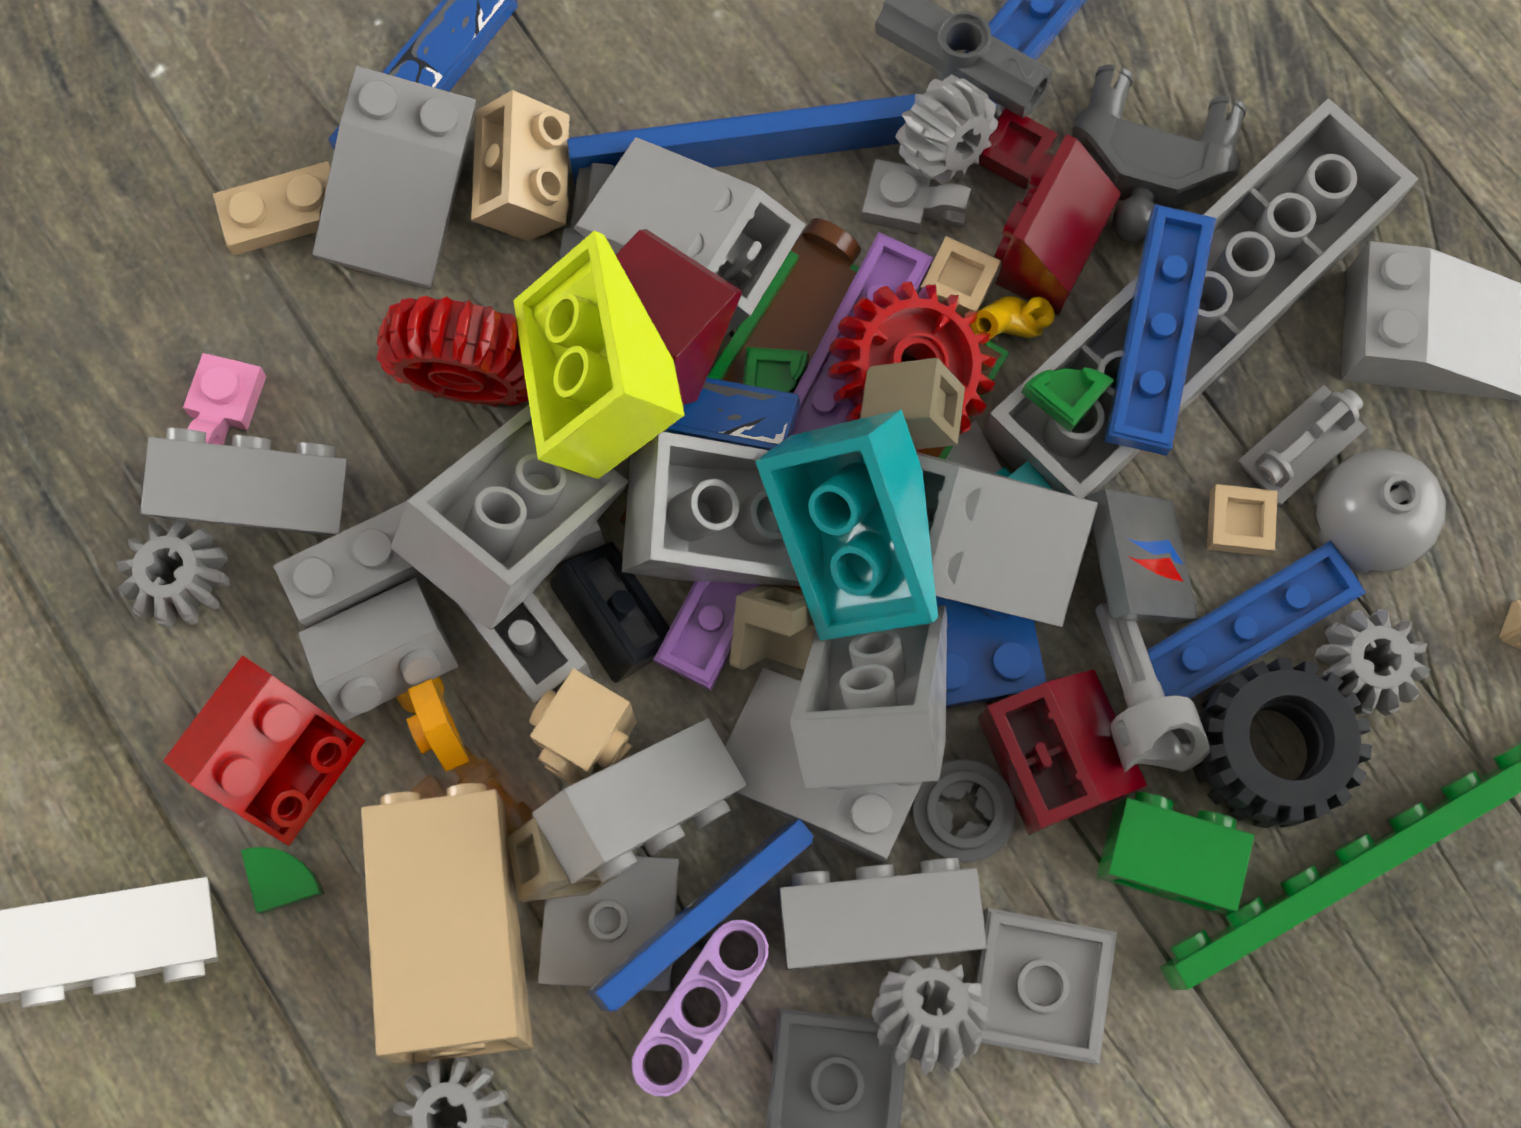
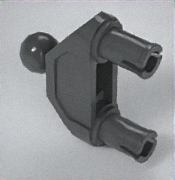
[1072,64,1247,243]

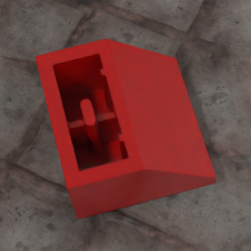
[163,655,366,846]

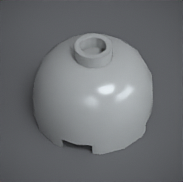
[1313,448,1446,573]

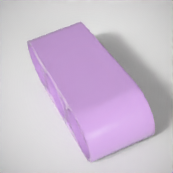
[632,920,768,1096]

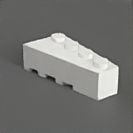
[0,877,219,1007]

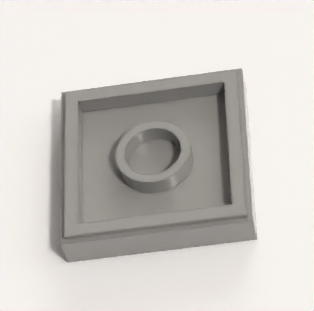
[974,908,1117,1065]

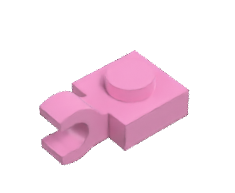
[183,353,266,445]

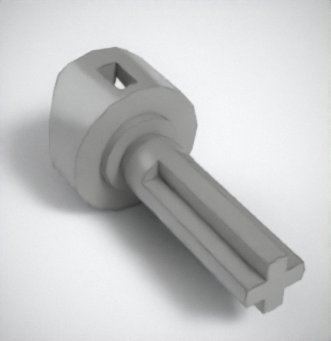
[1095,603,1210,772]

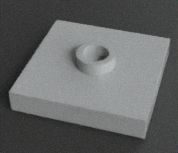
[538,856,679,992]

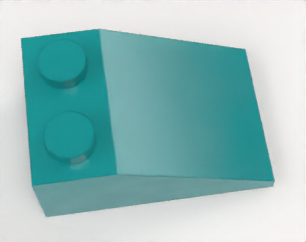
[755,409,938,641]

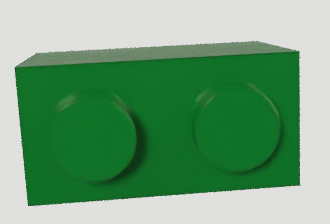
[1096,792,1255,915]

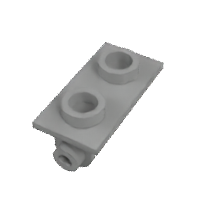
[1237,385,1367,506]

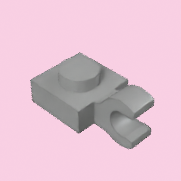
[862,159,971,233]

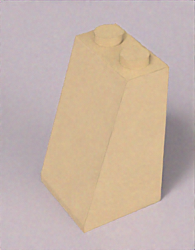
[361,783,534,1066]

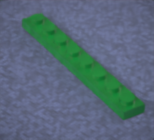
[1160,741,1521,990]

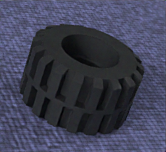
[1190,658,1372,828]

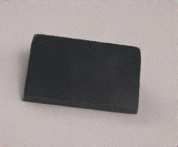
[550,541,670,683]

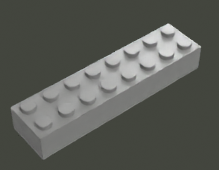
[982,98,1419,499]

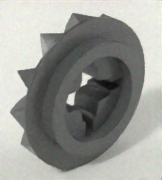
[912,759,1016,863]

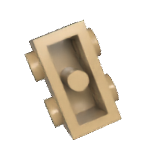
[471,90,569,242]
[529,668,637,785]

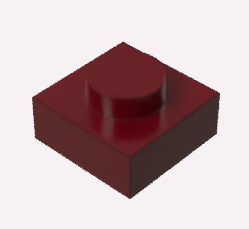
[979,108,1058,190]

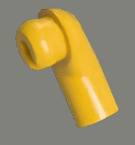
[971,296,1054,339]

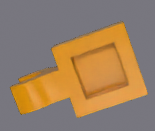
[396,676,469,772]

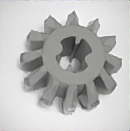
[895,74,998,184]
[116,519,230,628]
[1315,609,1431,717]
[872,954,988,1076]
[393,1057,510,1128]

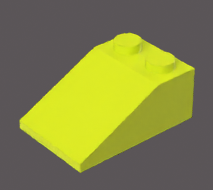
[513,230,684,479]

